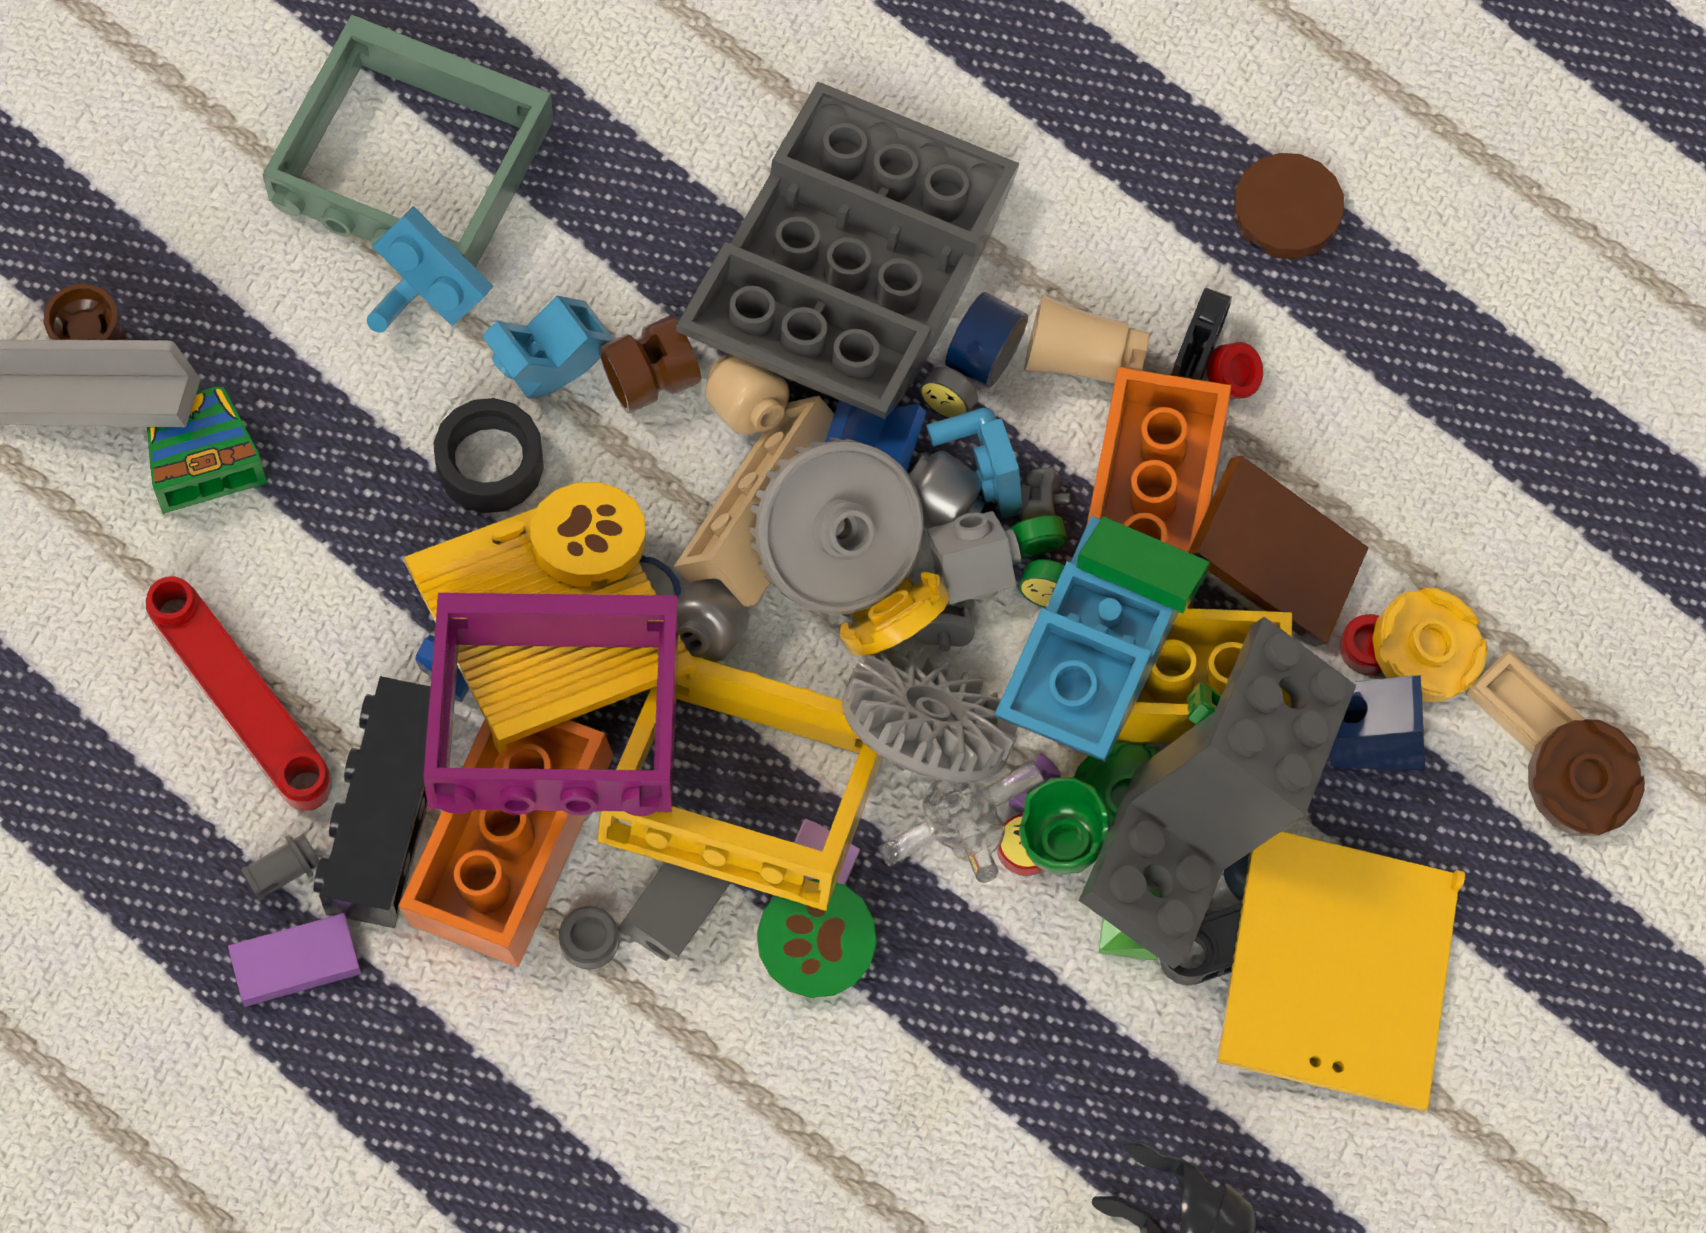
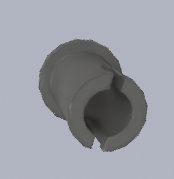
[240,833,319,901]

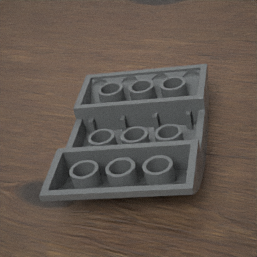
[676,81,1019,419]

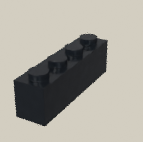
[313,676,431,929]

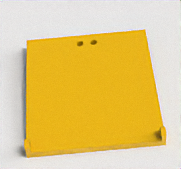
[404,508,696,753]
[1216,831,1465,1112]

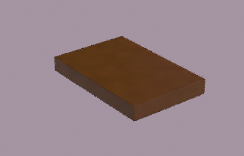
[1188,455,1369,647]

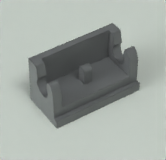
[618,862,731,961]

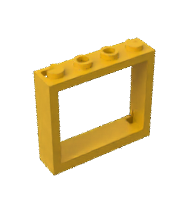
[597,655,883,911]

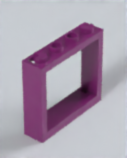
[423,593,679,816]

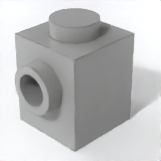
[927,511,1021,605]

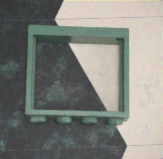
[262,15,554,268]

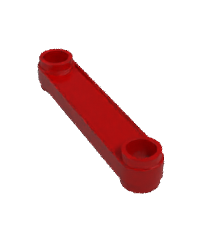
[146,576,332,811]

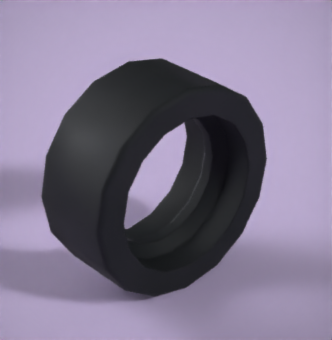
[433,398,544,513]

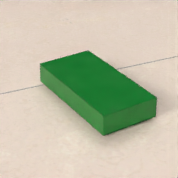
[1076,516,1210,614]

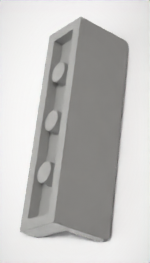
[0,340,201,427]

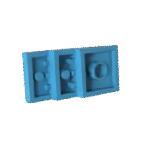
[994,516,1179,762]

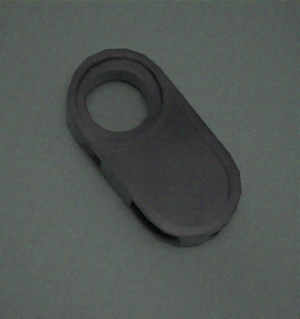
[1171,287,1232,381]
[1159,904,1243,986]

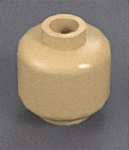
[705,353,790,435]

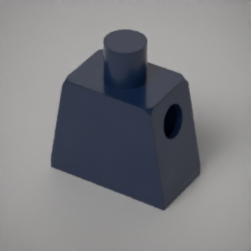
[1329,675,1425,770]

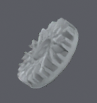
[749,438,924,614]
[842,651,1018,783]

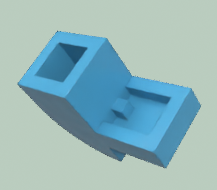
[482,296,614,398]

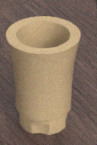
[1024,294,1150,383]

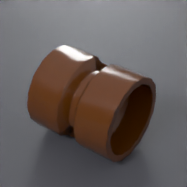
[43,284,128,340]
[598,315,702,414]

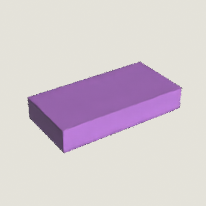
[228,913,361,1007]

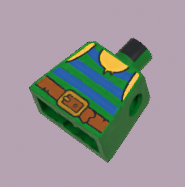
[147,386,267,514]

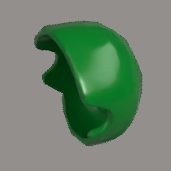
[1019,777,1110,875]

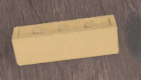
[674,396,834,607]

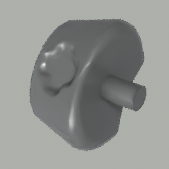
[1018,467,1071,521]
[913,605,975,652]

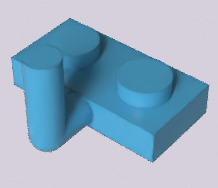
[367,206,494,333]
[926,408,1022,519]

